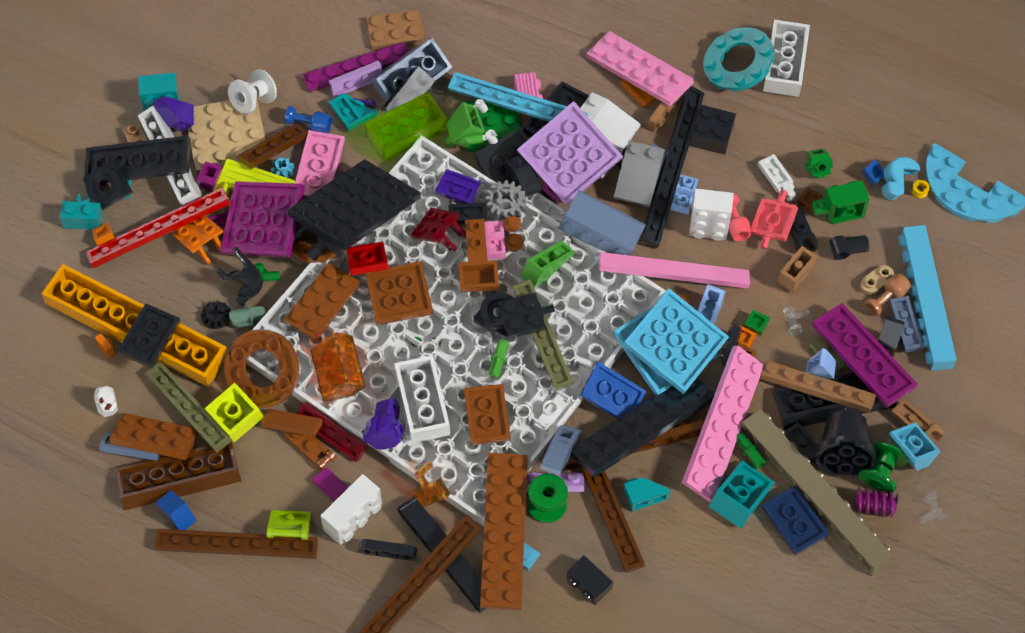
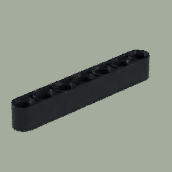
[397,496,487,613]

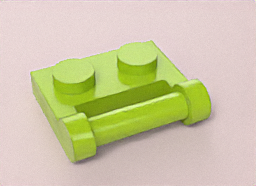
[267,510,311,540]

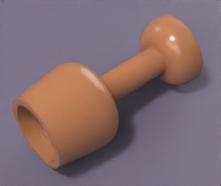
[865,273,911,316]

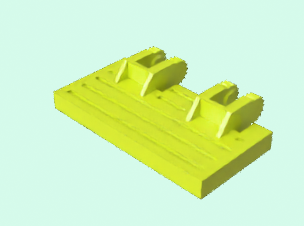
[213,159,296,206]

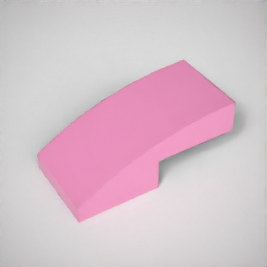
[484,220,506,260]

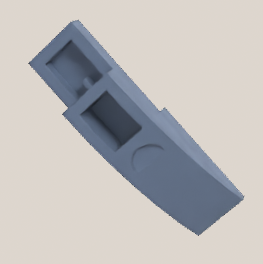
[540,425,582,475]

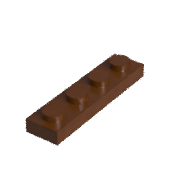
[239,123,308,169]

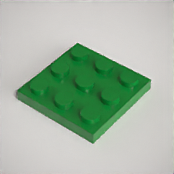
[464,101,520,152]

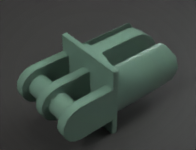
[229,304,266,328]

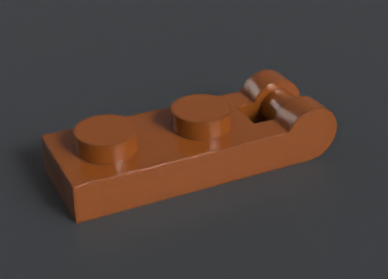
[284,432,337,471]

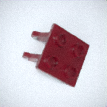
[410,207,466,252]

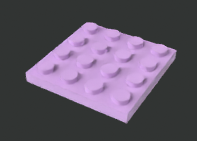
[517,101,623,206]

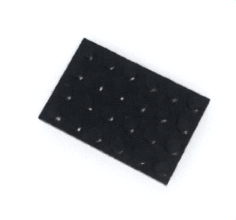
[287,159,421,251]

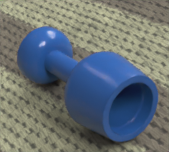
[285,106,333,133]

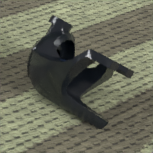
[216,247,264,307]

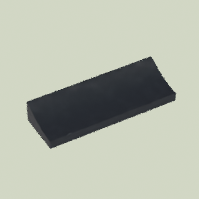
[773,372,896,430]

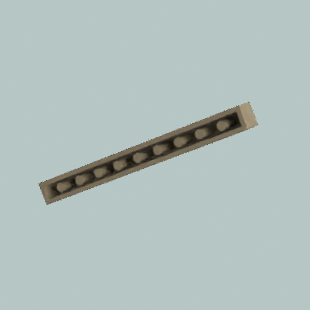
[741,409,892,576]

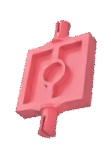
[751,190,798,250]

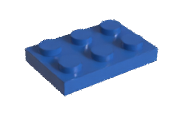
[579,361,646,419]

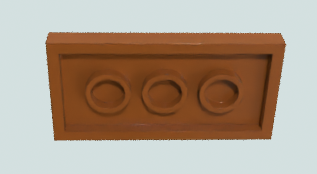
[284,263,360,342]
[110,413,198,460]

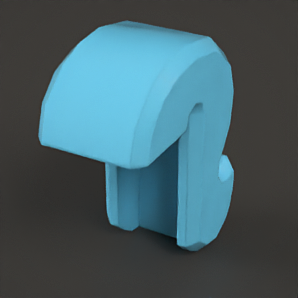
[882,157,921,200]

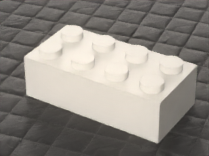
[763,20,810,97]
[394,355,450,443]

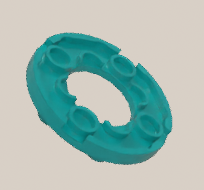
[703,27,775,92]

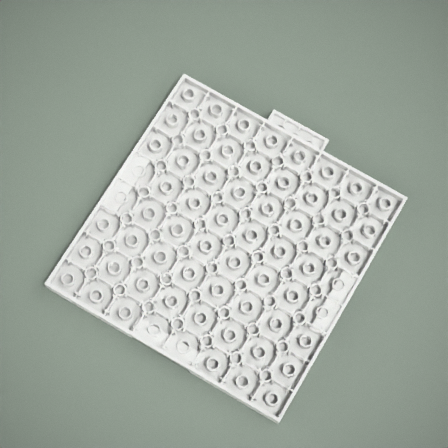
[246,135,666,526]

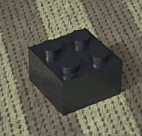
[690,104,736,155]

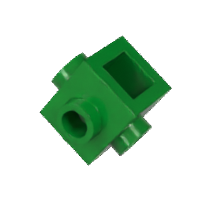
[805,148,833,178]

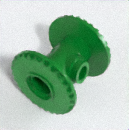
[859,442,908,494]
[528,473,568,523]

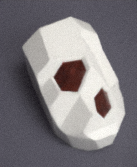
[94,386,118,417]

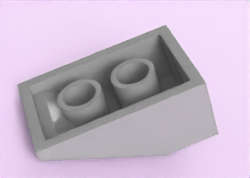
[614,141,665,207]

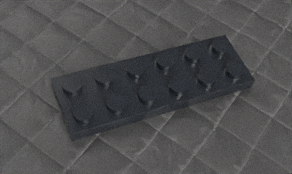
[84,135,191,184]

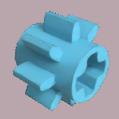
[271,157,294,178]

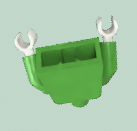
[445,99,498,148]

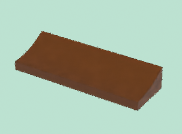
[115,441,241,511]

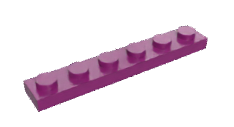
[302,42,409,92]

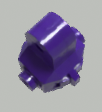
[363,398,404,450]

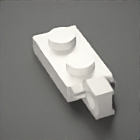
[758,154,796,203]

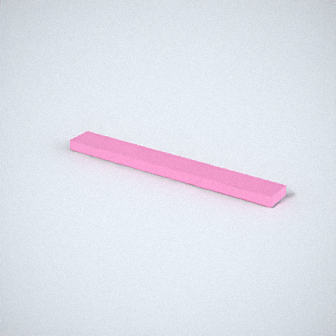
[599,252,750,289]

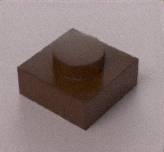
[797,187,823,213]

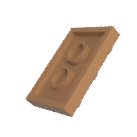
[366,9,425,50]

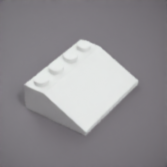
[580,92,641,180]

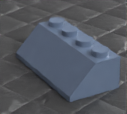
[370,38,453,109]
[558,190,646,256]

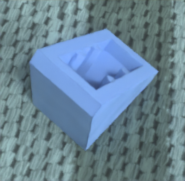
[698,284,726,324]
[806,348,836,379]

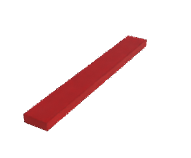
[86,187,231,269]

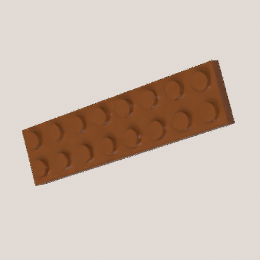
[480,453,528,610]

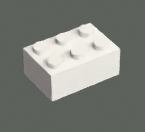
[689,189,734,241]
[320,474,382,545]

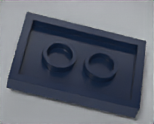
[761,486,829,556]

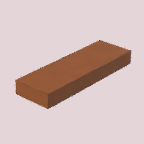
[261,409,323,437]

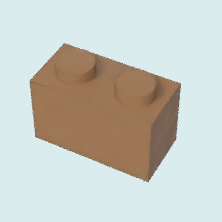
[777,246,818,293]

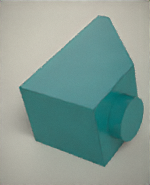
[623,477,670,512]

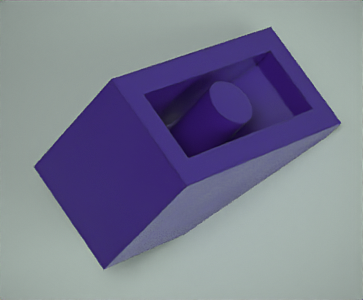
[153,96,194,131]

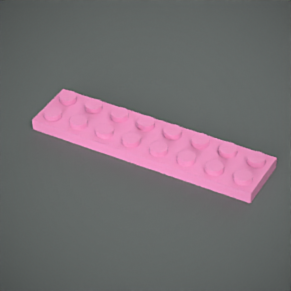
[682,345,764,502]

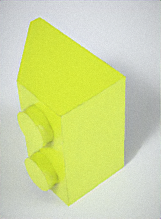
[205,383,264,443]

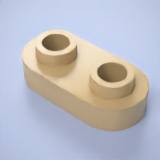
[860,265,894,296]

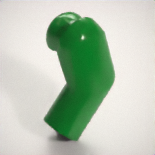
[254,263,280,282]

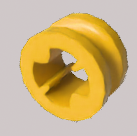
[911,180,930,199]

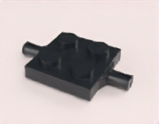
[489,292,555,339]

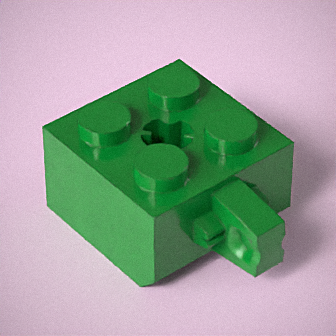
[812,180,870,225]

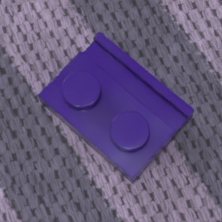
[435,169,481,204]

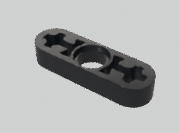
[358,539,417,561]

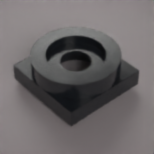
[83,160,133,211]
[473,290,514,340]

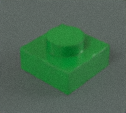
[744,310,770,336]

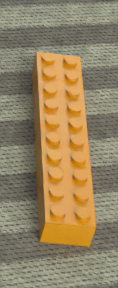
[41,264,228,387]

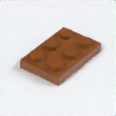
[464,384,511,445]

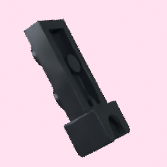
[790,204,818,252]

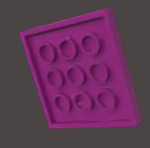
[220,181,305,258]

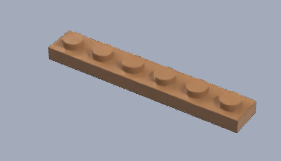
[759,360,877,413]

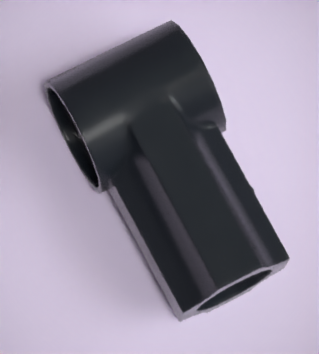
[829,235,870,260]

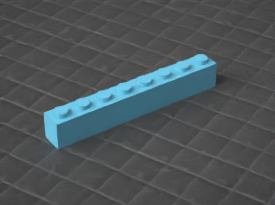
[898,225,957,371]

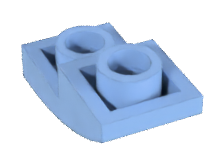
[670,175,698,215]

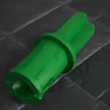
[736,433,766,470]

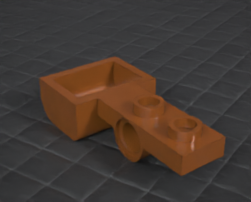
[459,219,499,293]

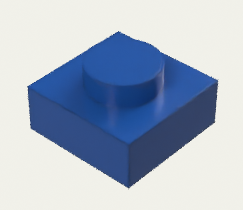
[861,159,884,186]

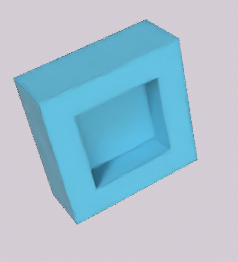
[523,543,540,571]

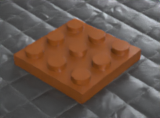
[365,261,433,326]

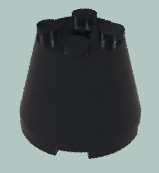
[816,407,876,478]

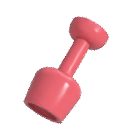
[728,194,751,241]

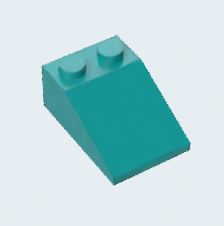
[708,461,775,529]

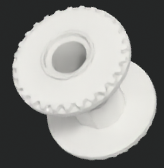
[228,69,277,114]

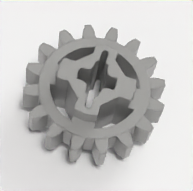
[485,180,526,219]

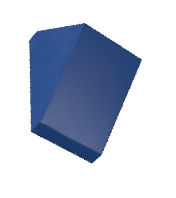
[155,490,197,530]

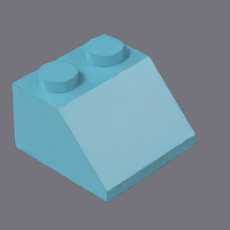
[889,422,941,471]

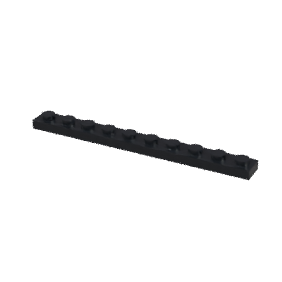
[640,86,705,249]

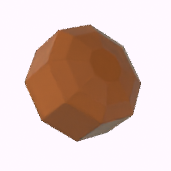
[503,216,521,232]

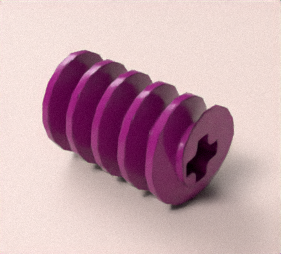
[855,487,898,518]

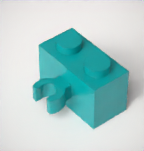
[60,194,103,230]

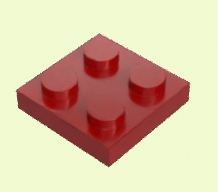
[346,241,389,275]

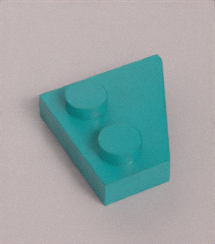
[329,93,378,132]

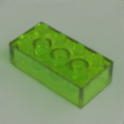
[364,92,447,162]

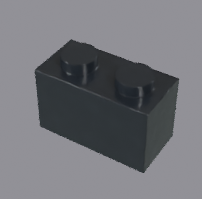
[566,555,613,605]

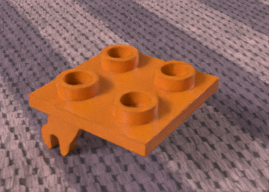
[172,216,223,265]

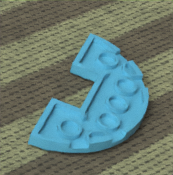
[925,143,1025,223]

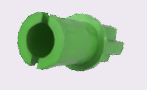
[488,340,509,378]

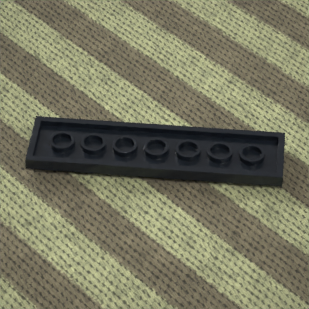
[570,378,715,477]

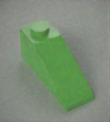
[520,240,575,288]

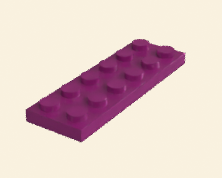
[812,303,918,408]

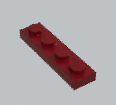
[297,402,368,462]

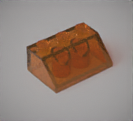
[310,332,366,402]

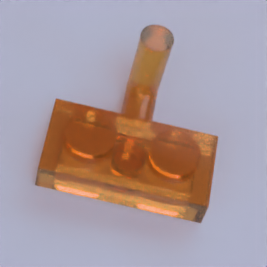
[411,461,451,507]

